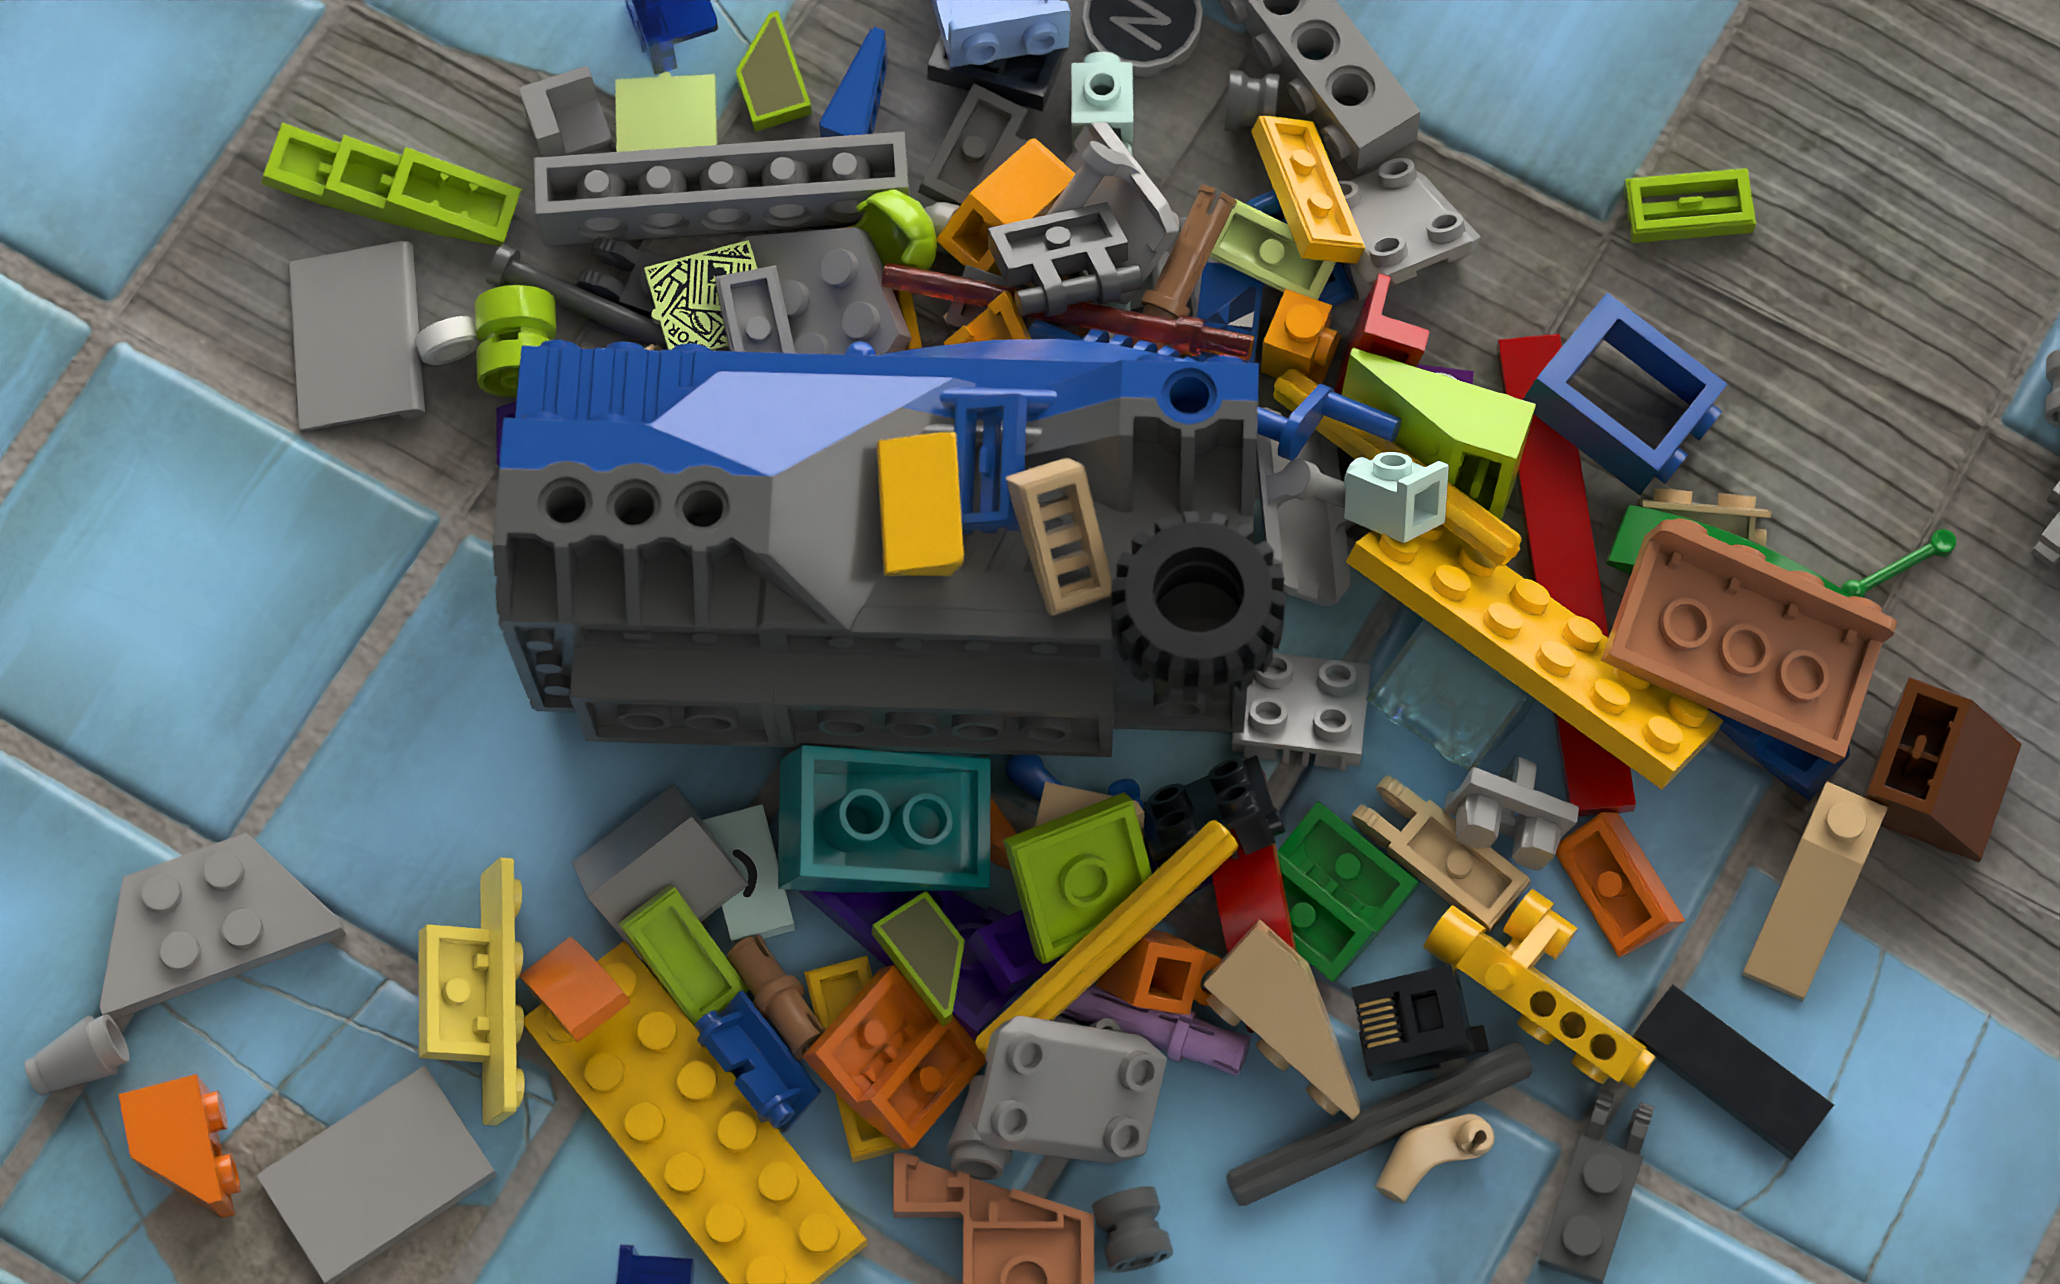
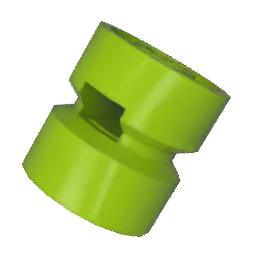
[475,285,557,398]

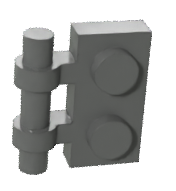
[988,202,1143,317]

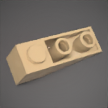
[1203,919,1361,1120]

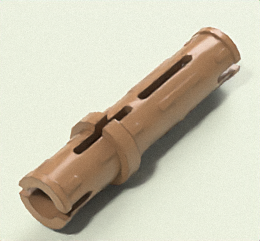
[1130,185,1237,351]

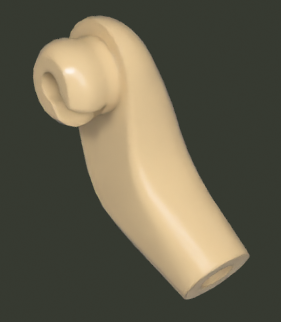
[1375,1114,1495,1204]

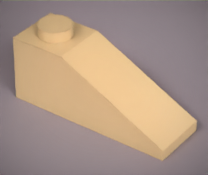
[1742,781,1888,1002]

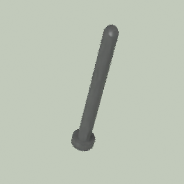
[486,244,668,350]

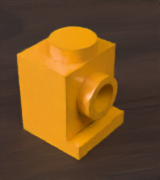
[1261,289,1341,385]

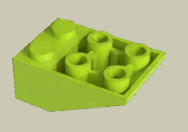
[1341,348,1536,521]

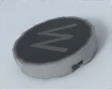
[1082,0,1203,77]

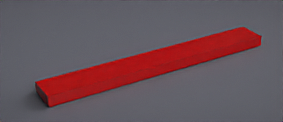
[1496,333,1636,817]

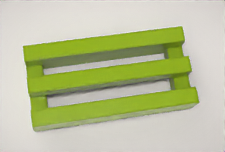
[1623,168,1756,243]

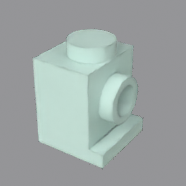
[1071,52,1133,151]
[1344,452,1449,543]

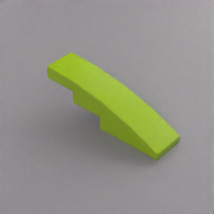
[261,122,522,247]

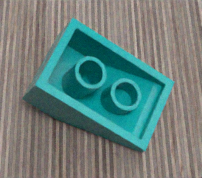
[778,745,991,893]

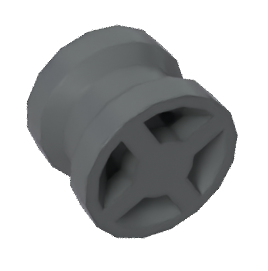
[1225,70,1280,132]

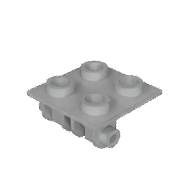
[1232,653,1371,772]

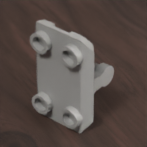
[1046,122,1180,305]
[1338,158,1480,301]
[1256,408,1357,607]
[971,1016,1167,1164]

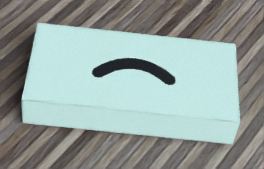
[702,804,796,946]

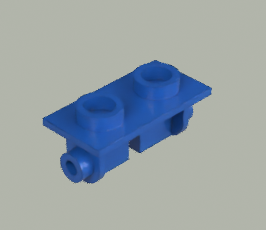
[695,991,822,1133]

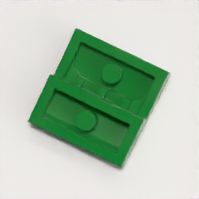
[1277,801,1421,983]

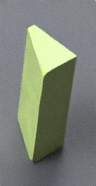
[1209,199,1336,300]

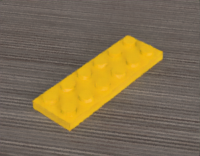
[1345,524,1724,790]
[524,941,868,1284]

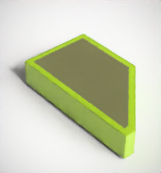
[735,10,812,132]
[872,891,965,1027]

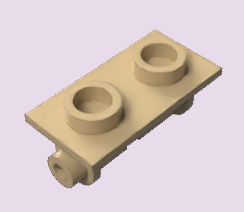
[1638,488,1771,547]

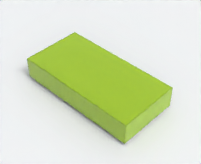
[618,884,749,1027]

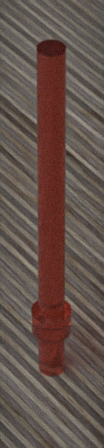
[882,262,1254,361]

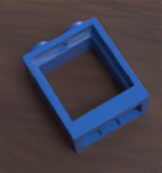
[1523,292,1728,495]

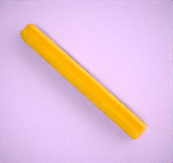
[1273,369,1521,566]
[975,820,1238,1056]

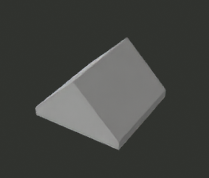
[572,784,749,964]

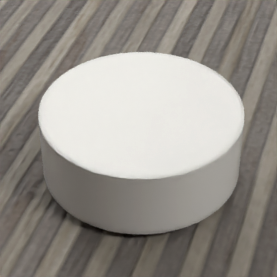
[415,316,481,365]

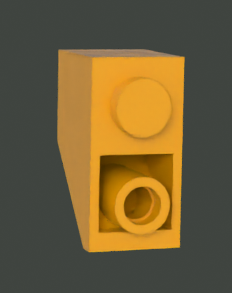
[937,138,1075,276]

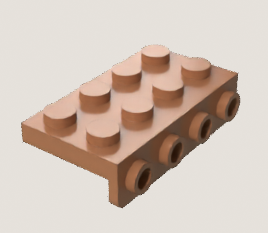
[1601,518,1897,764]

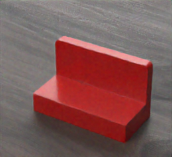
[1334,273,1430,395]

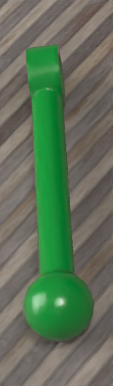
[1841,529,1956,598]

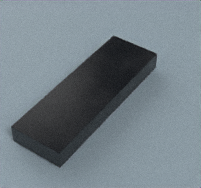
[1632,984,1834,1161]

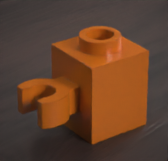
[1096,929,1223,1015]

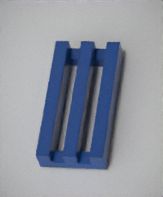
[954,393,1027,535]

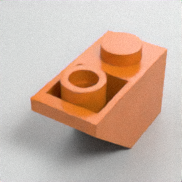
[118,1074,241,1218]

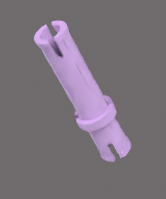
[1059,984,1251,1077]

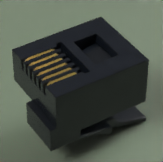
[1351,964,1490,1081]

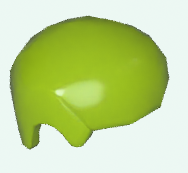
[852,189,937,290]

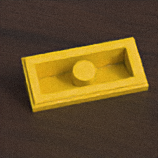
[877,432,964,576]

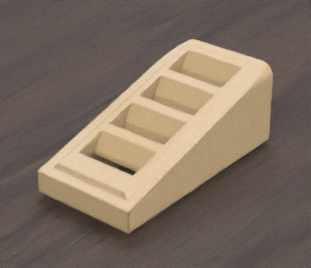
[1006,458,1112,616]

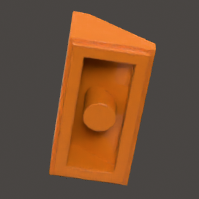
[1555,812,1685,957]

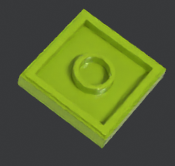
[1003,792,1152,964]

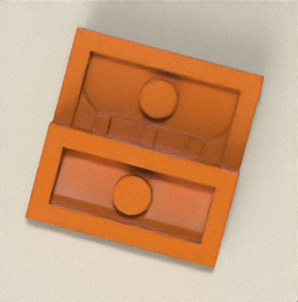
[802,965,987,1150]

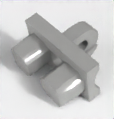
[1443,756,1579,871]

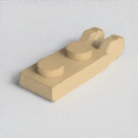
[1350,775,1531,935]

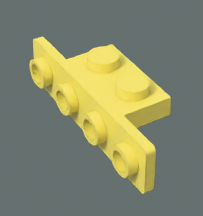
[419,857,525,1126]

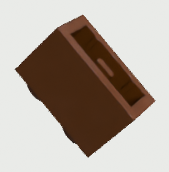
[1862,677,2022,862]

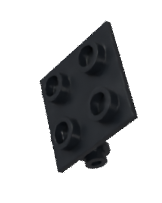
[1143,755,1286,869]

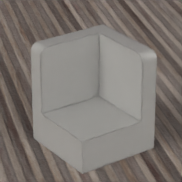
[519,66,612,157]

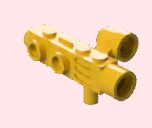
[1423,889,1656,1089]

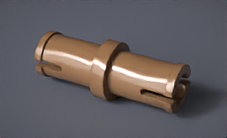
[727,935,826,1061]

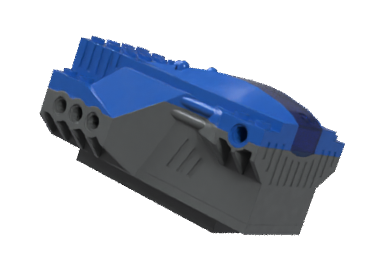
[492,339,1259,757]

